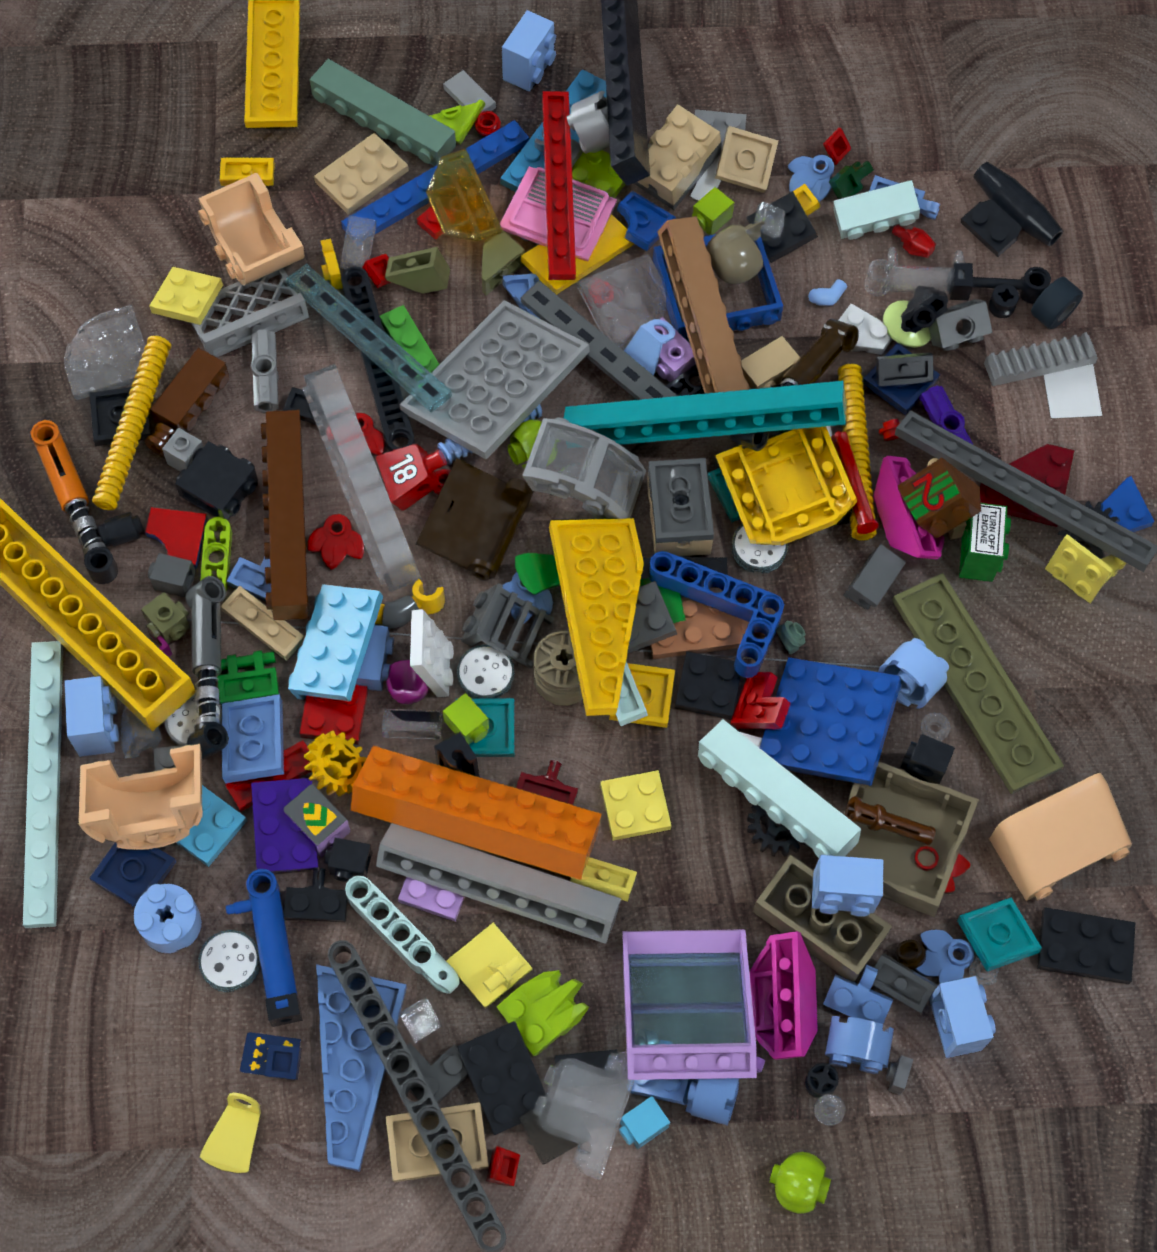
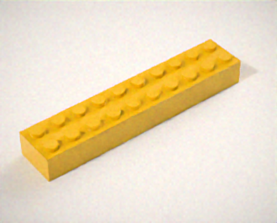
[0,498,196,731]

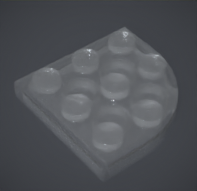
[576,253,666,351]
[64,304,145,401]

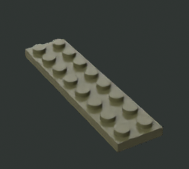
[892,573,1064,795]

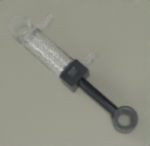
[864,247,1051,304]

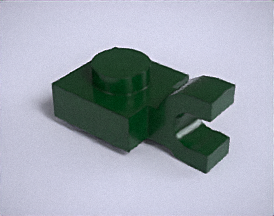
[829,161,874,199]

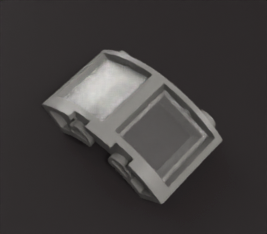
[523,417,646,519]

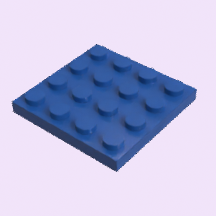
[760,658,902,786]

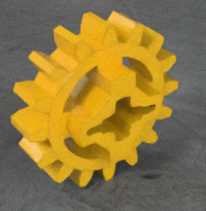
[304,731,367,797]

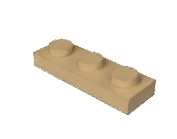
[220,586,305,661]

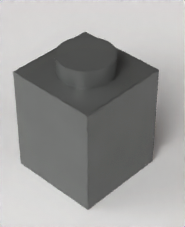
[148,553,196,598]

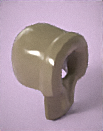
[706,221,765,284]

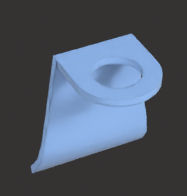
[624,319,675,376]

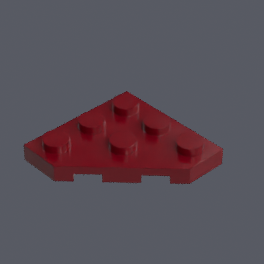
[980,444,1075,527]

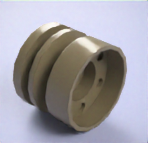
[534,631,583,706]

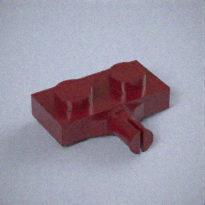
[516,760,578,805]

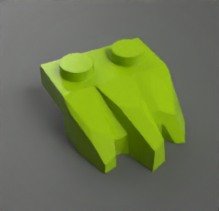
[496,970,589,1056]

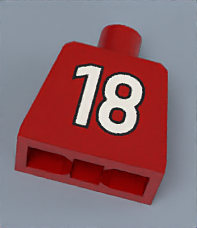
[376,444,447,511]

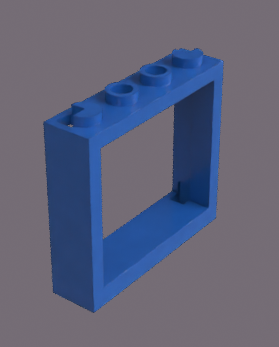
[652,234,783,341]

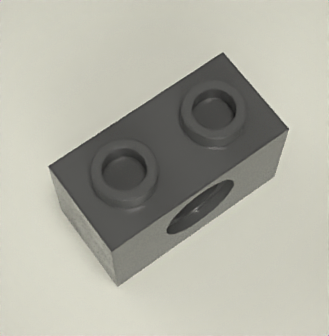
[928,299,993,351]

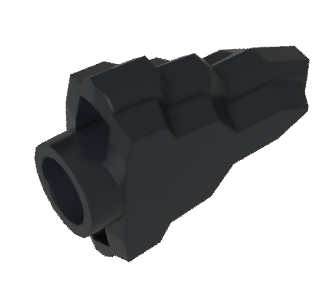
[901,285,948,333]

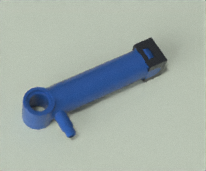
[226,869,303,1027]

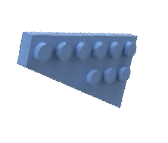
[316,964,407,1172]

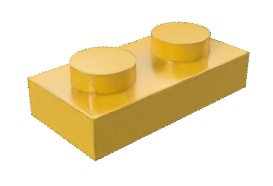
[219,158,275,186]

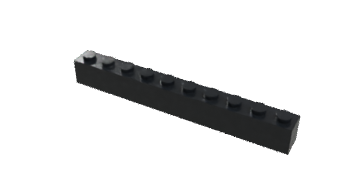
[601,0,650,186]

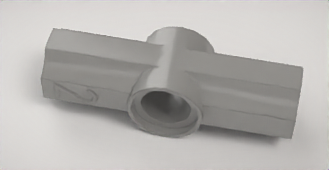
[251,329,279,413]

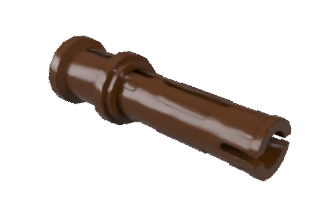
[845,796,936,845]

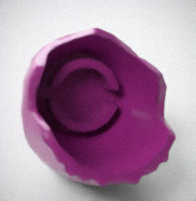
[386,660,430,704]

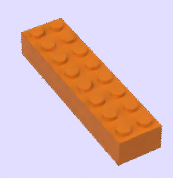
[350,746,602,880]

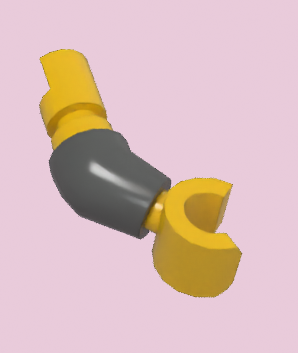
[375,579,445,629]

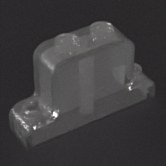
[533,1051,634,1180]

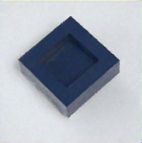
[264,1044,302,1080]

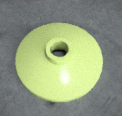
[883,300,931,348]

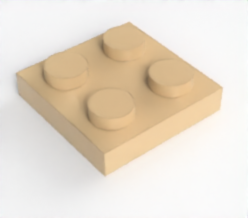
[715,126,778,193]

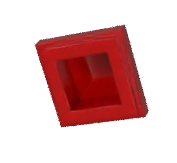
[823,127,852,165]

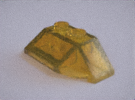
[426,149,503,241]

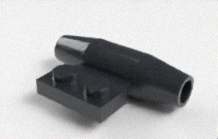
[961,162,1063,257]

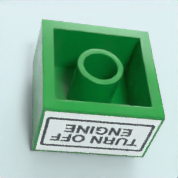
[959,503,1011,582]

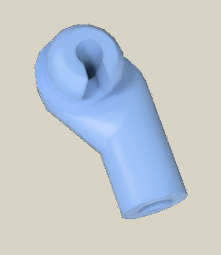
[808,279,847,306]

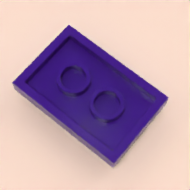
[251,778,318,873]

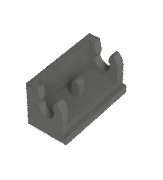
[843,544,906,610]

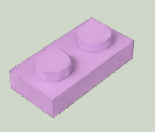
[398,877,465,922]

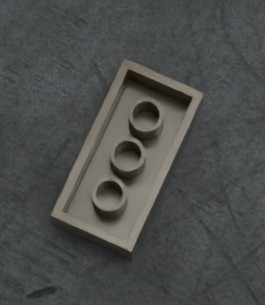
[752,855,892,982]

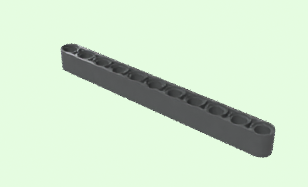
[328,940,507,1252]

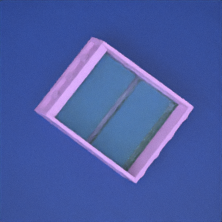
[622,929,757,1080]

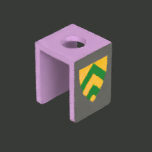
[283,784,350,858]

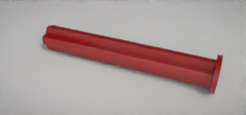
[831,431,879,534]

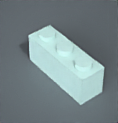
[834,180,920,240]

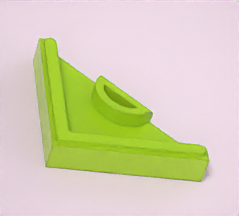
[430,99,486,145]

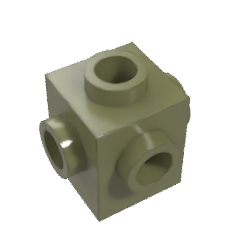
[141,592,190,644]

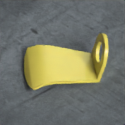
[200,1093,261,1173]

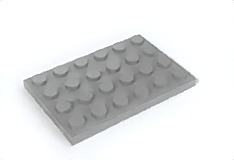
[400,300,590,459]

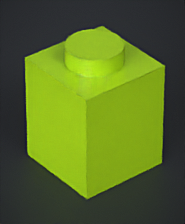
[692,187,734,235]
[443,693,489,744]

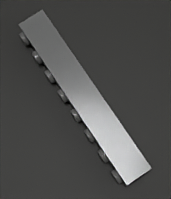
[376,823,621,944]

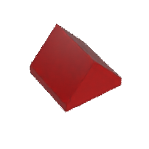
[486,1146,520,1186]

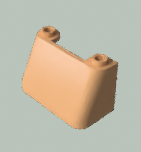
[989,773,1132,901]

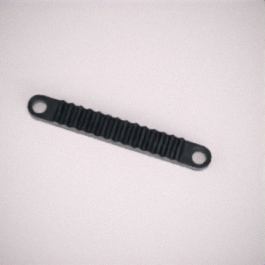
[341,266,415,452]

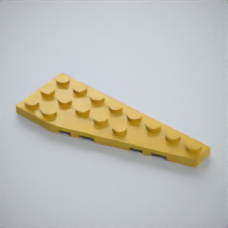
[549,518,644,716]

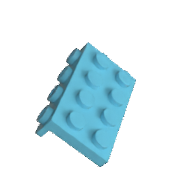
[288,584,383,701]

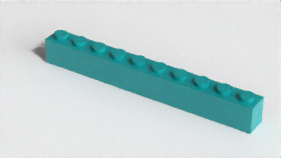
[563,381,847,449]

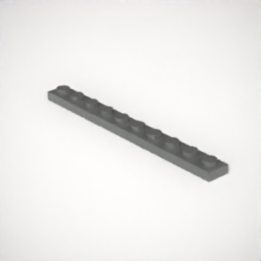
[895,411,1157,572]

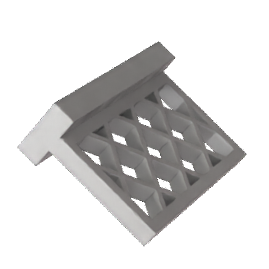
[191,268,309,357]

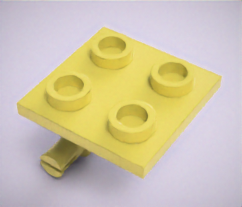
[1045,534,1126,603]
[446,922,533,1009]

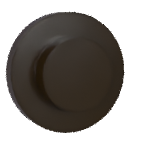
[895,939,926,969]

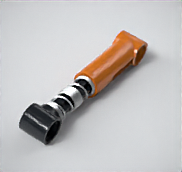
[31,420,118,584]

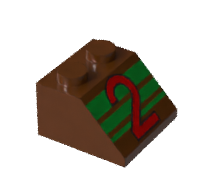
[898,458,981,538]

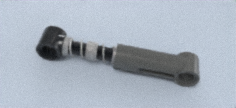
[186,576,229,760]

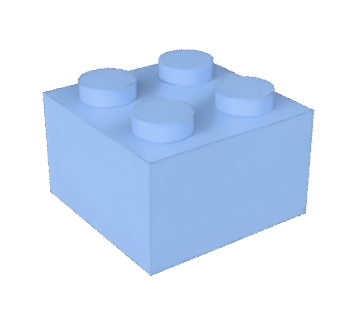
[502,10,556,92]
[64,676,119,757]
[812,855,883,916]
[929,976,996,1058]

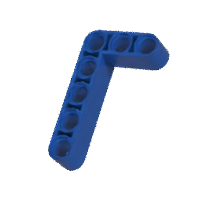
[649,551,784,678]

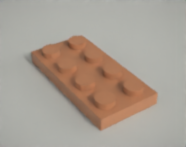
[650,597,765,659]

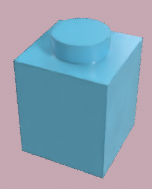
[619,1096,670,1149]

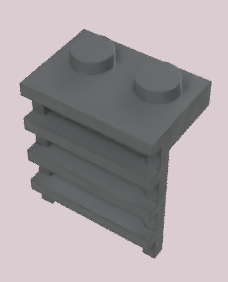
[461,583,554,668]

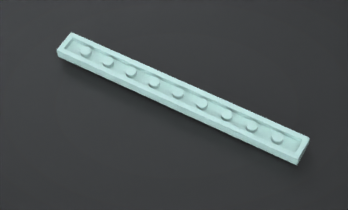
[23,641,63,928]

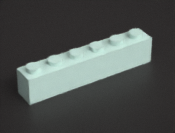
[698,720,861,858]

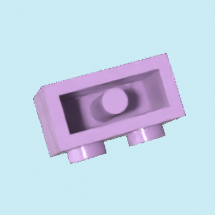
[654,317,696,382]

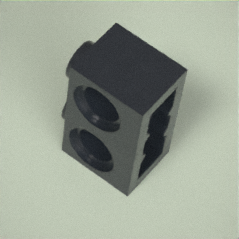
[900,733,955,784]

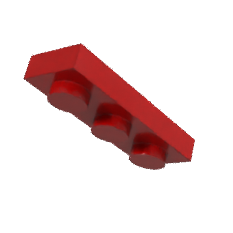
[225,740,312,812]

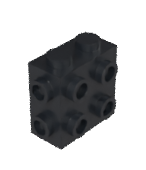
[175,441,258,520]

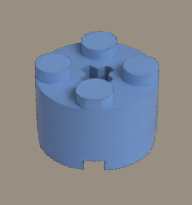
[825,1016,894,1074]
[686,1078,741,1126]

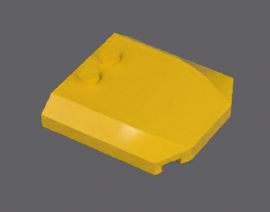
[715,426,857,546]

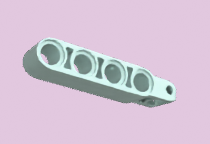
[345,876,459,994]

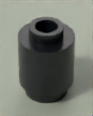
[98,512,144,547]

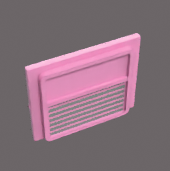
[499,166,617,262]

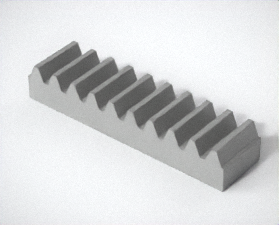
[984,332,1098,386]

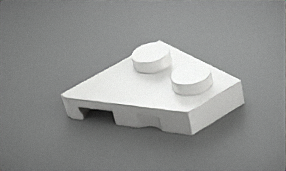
[839,304,892,355]

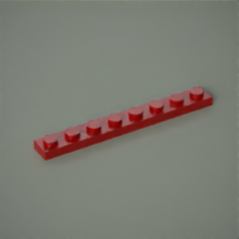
[542,91,576,280]

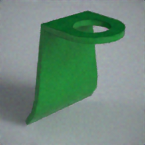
[515,553,560,595]

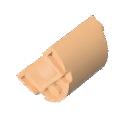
[198,173,304,285]
[79,744,203,850]

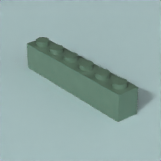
[310,59,456,166]

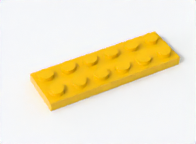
[244,0,300,128]

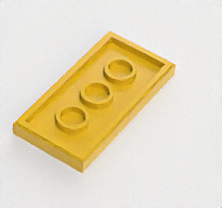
[521,214,634,295]

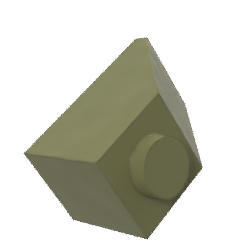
[482,230,525,295]
[385,247,451,294]

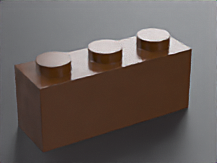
[150,347,229,432]

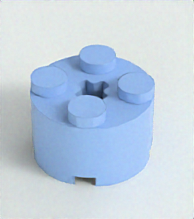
[878,638,949,709]
[134,884,202,953]

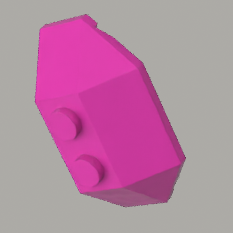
[873,456,945,559]
[749,931,818,1060]

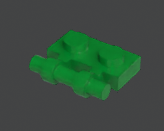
[217,650,279,707]

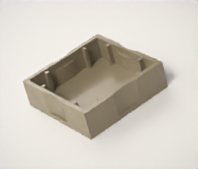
[843,762,979,918]

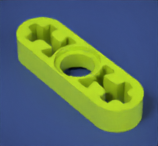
[200,517,232,591]

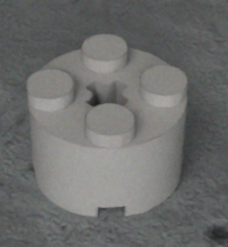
[567,91,610,154]

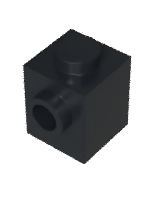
[324,837,373,882]

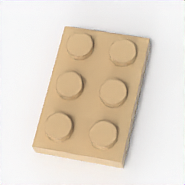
[314,133,409,215]
[386,1102,489,1182]

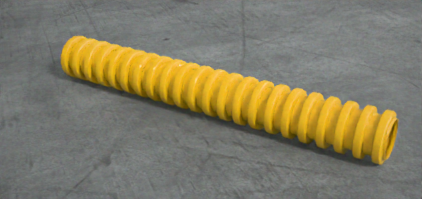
[92,336,172,510]
[837,364,877,540]

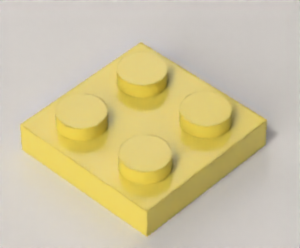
[149,267,223,325]
[600,770,671,841]

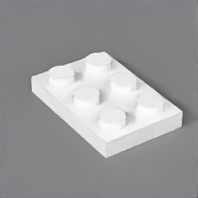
[410,609,454,697]

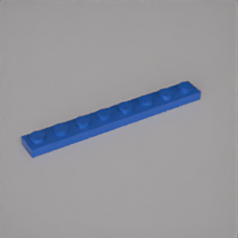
[341,120,530,245]

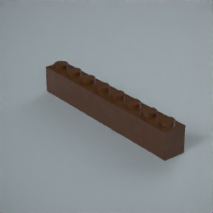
[261,410,309,620]

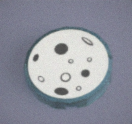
[732,524,788,573]
[457,644,515,699]
[198,930,261,993]

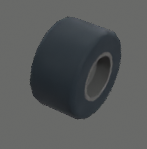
[1031,277,1083,329]

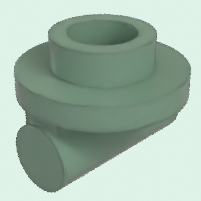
[776,621,806,654]

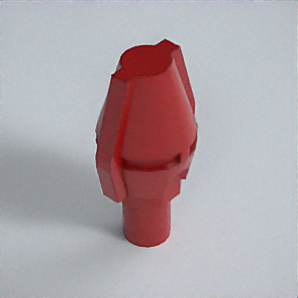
[892,224,936,258]

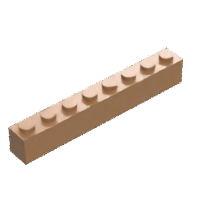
[657,216,749,394]

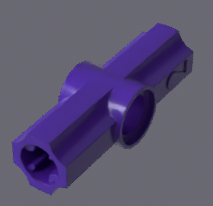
[919,385,973,445]

